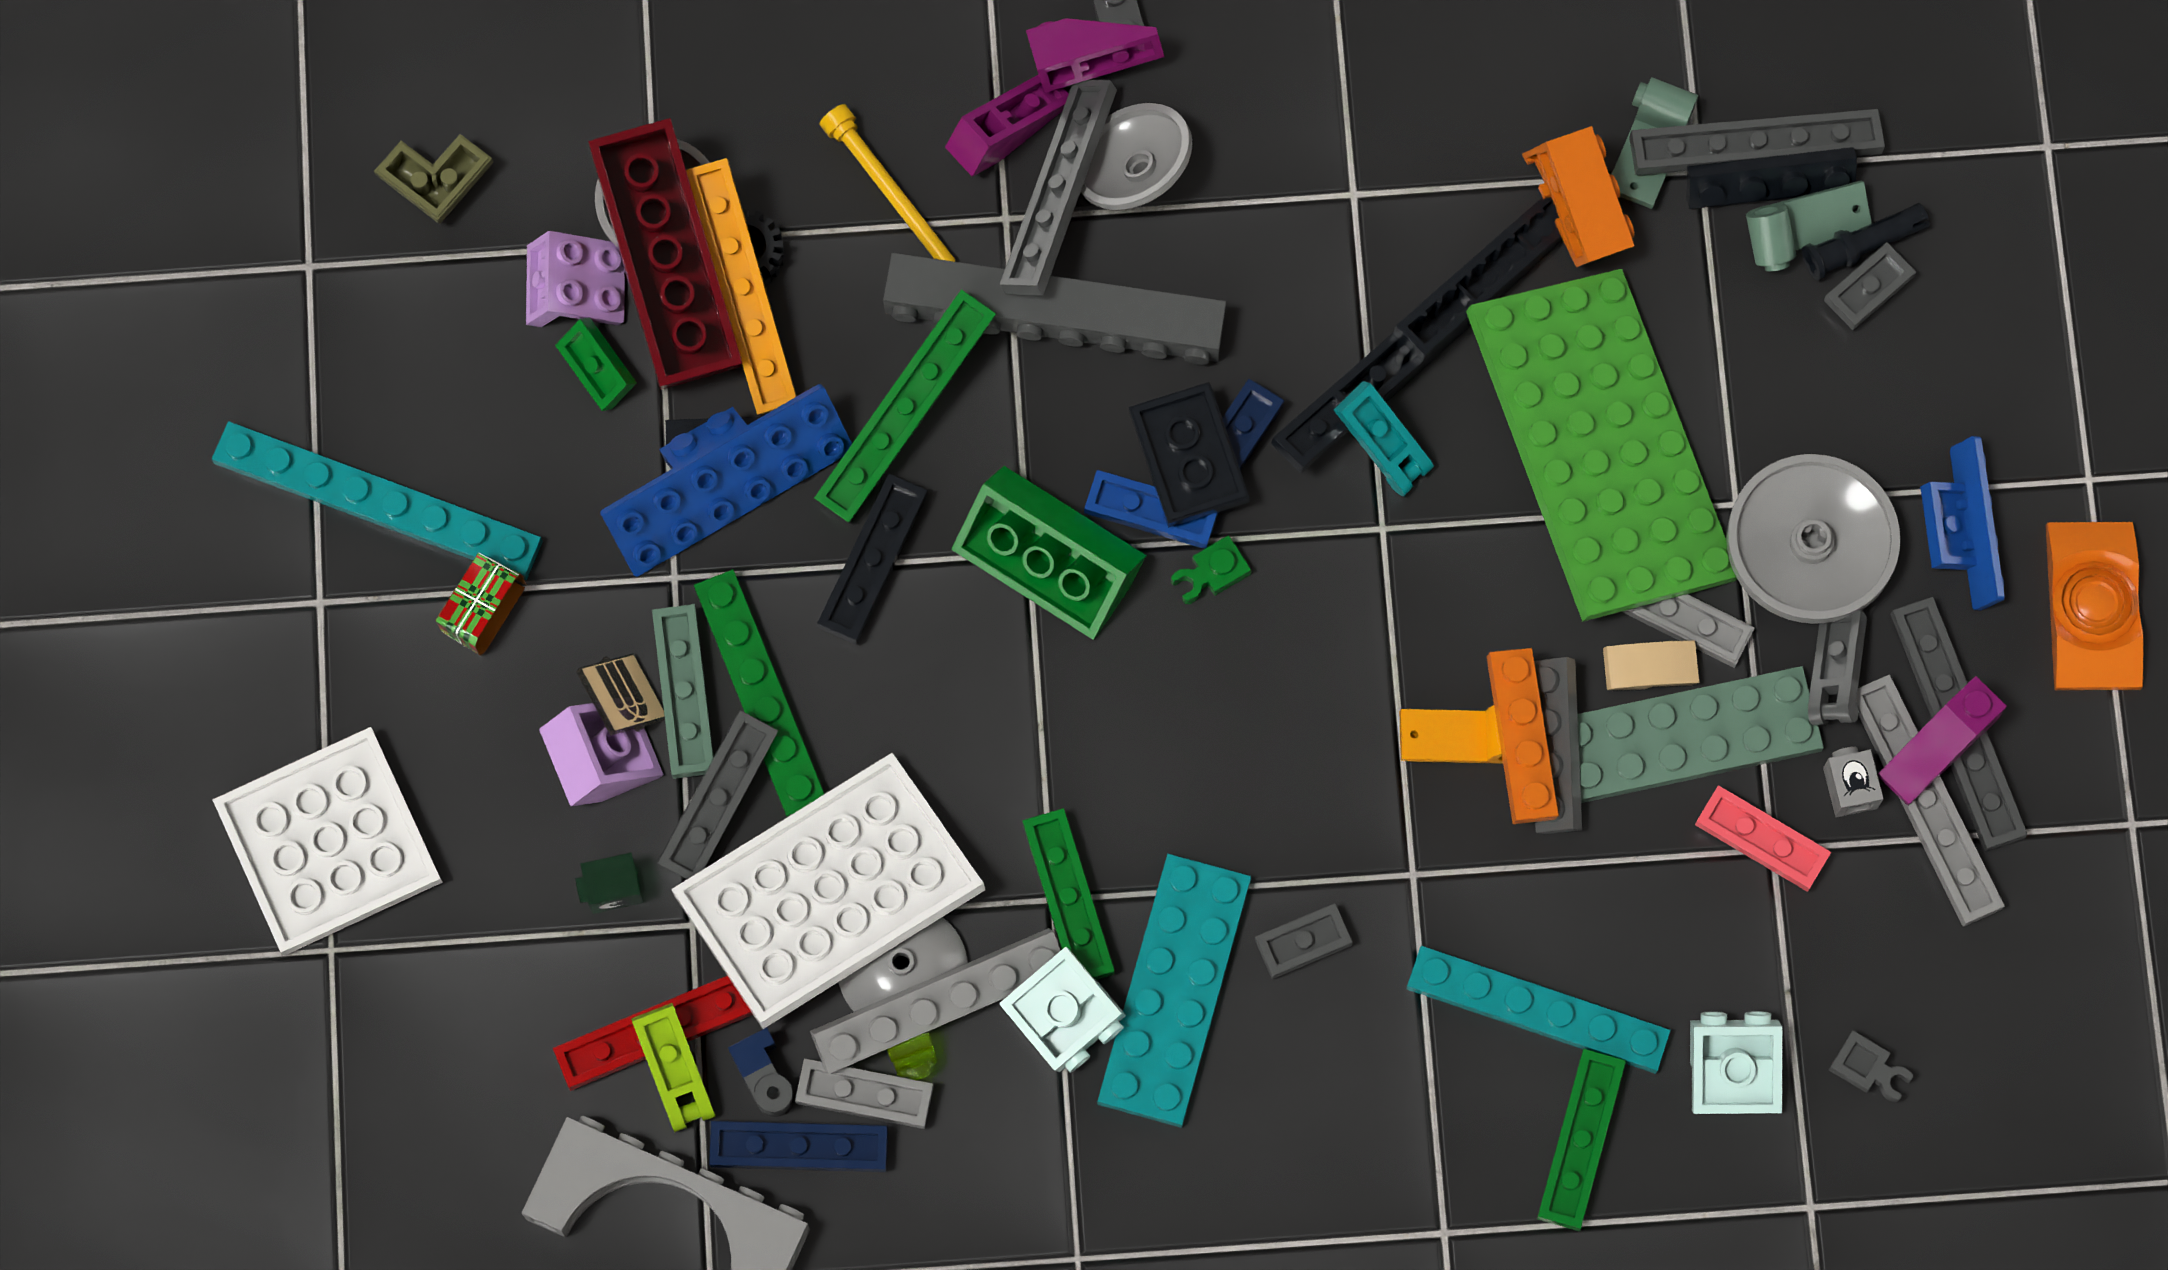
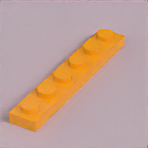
[686,158,797,415]

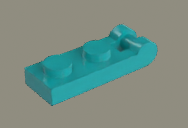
[1334,381,1434,496]

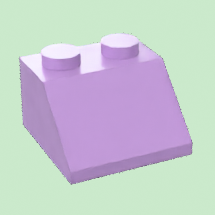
[539,698,664,806]

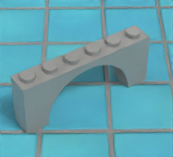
[522,1116,810,1270]

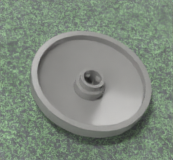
[1726,454,1900,624]

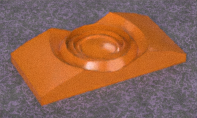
[2046,522,2143,690]

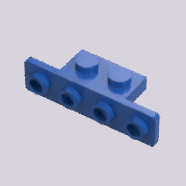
[1920,436,2005,610]

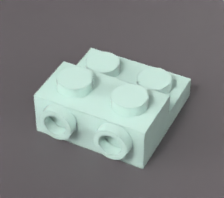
[999,947,1126,1073]
[1690,1011,1782,1114]

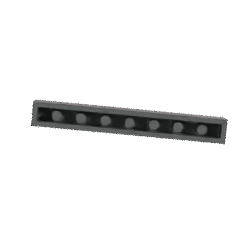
[883,253,1226,365]

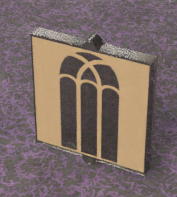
[576,653,665,736]

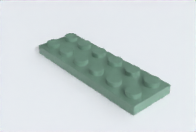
[1577,666,1824,803]

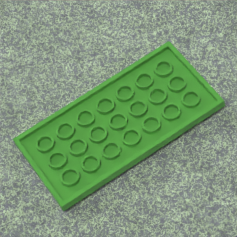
[1466,269,1737,622]

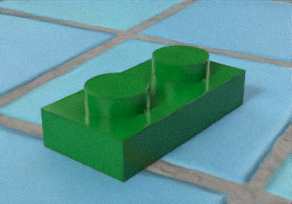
[555,317,637,411]

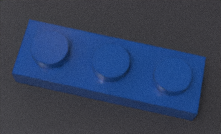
[1084,470,1218,549]

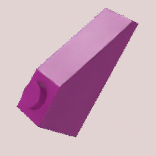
[1026,18,1164,93]
[945,74,1069,177]
[1877,676,2007,806]

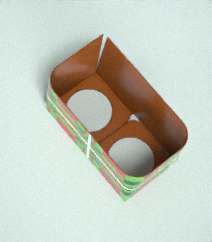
[435,553,527,656]

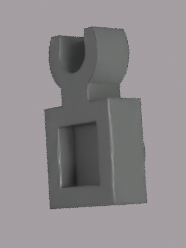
[1829,1030,1913,1102]

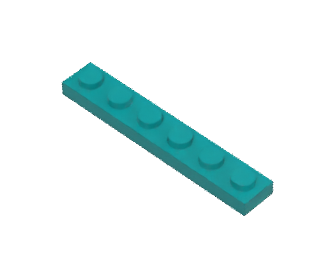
[1406,946,1671,1074]

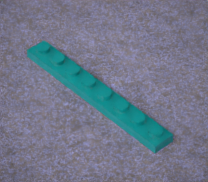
[212,421,543,580]

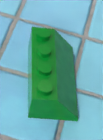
[951,466,1147,640]

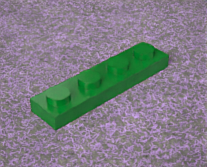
[1022,808,1115,980]
[1537,1049,1626,1231]

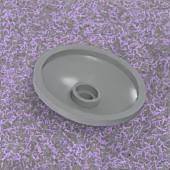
[1081,103,1193,210]
[839,917,968,1012]

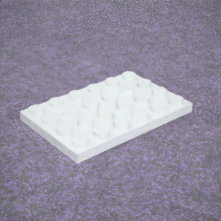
[672,753,985,1029]

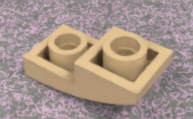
[1603,640,1699,690]

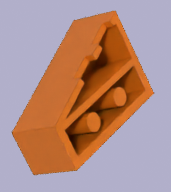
[1522,126,1634,267]

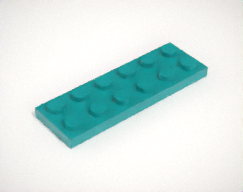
[1097,854,1251,1128]

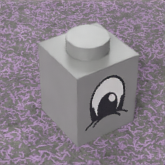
[1823,747,1883,818]

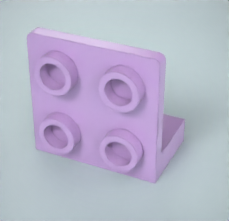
[526,231,625,327]

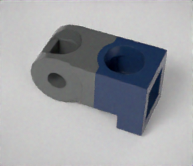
[728,1027,794,1117]

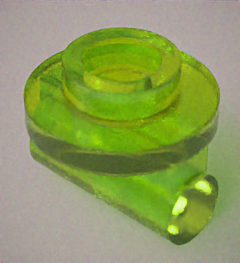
[887,1032,938,1080]

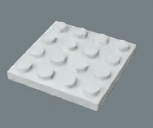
[212,727,442,956]

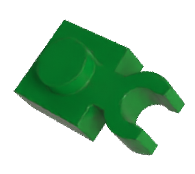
[1171,535,1251,604]

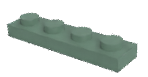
[652,604,714,779]

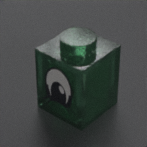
[575,852,644,914]

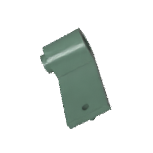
[1612,77,1699,209]
[1746,180,1872,271]

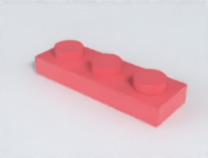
[1695,785,1831,892]

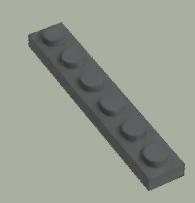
[999,80,1117,295]
[1629,109,1885,175]
[1890,597,2028,852]

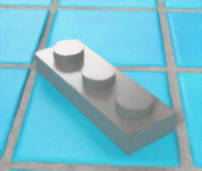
[795,1058,934,1129]

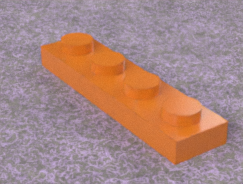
[1486,648,1559,824]

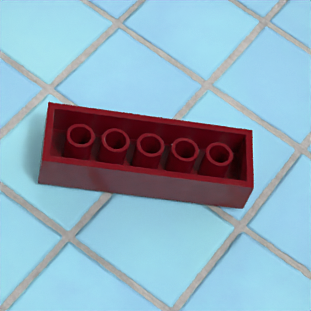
[588,118,742,390]

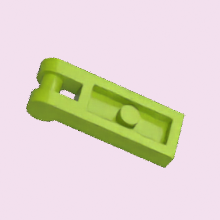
[631,1003,716,1132]

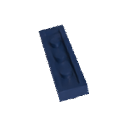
[709,1121,888,1172]

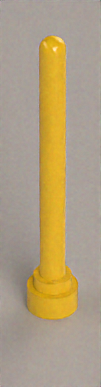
[819,104,956,262]

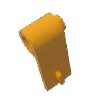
[1399,705,1503,764]

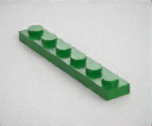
[814,289,996,523]
[694,570,824,817]

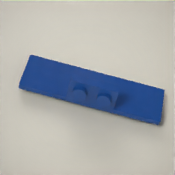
[600,384,852,577]

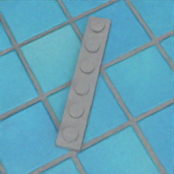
[1856,674,2005,927]
[810,928,1060,1074]

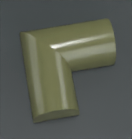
[374,134,493,224]

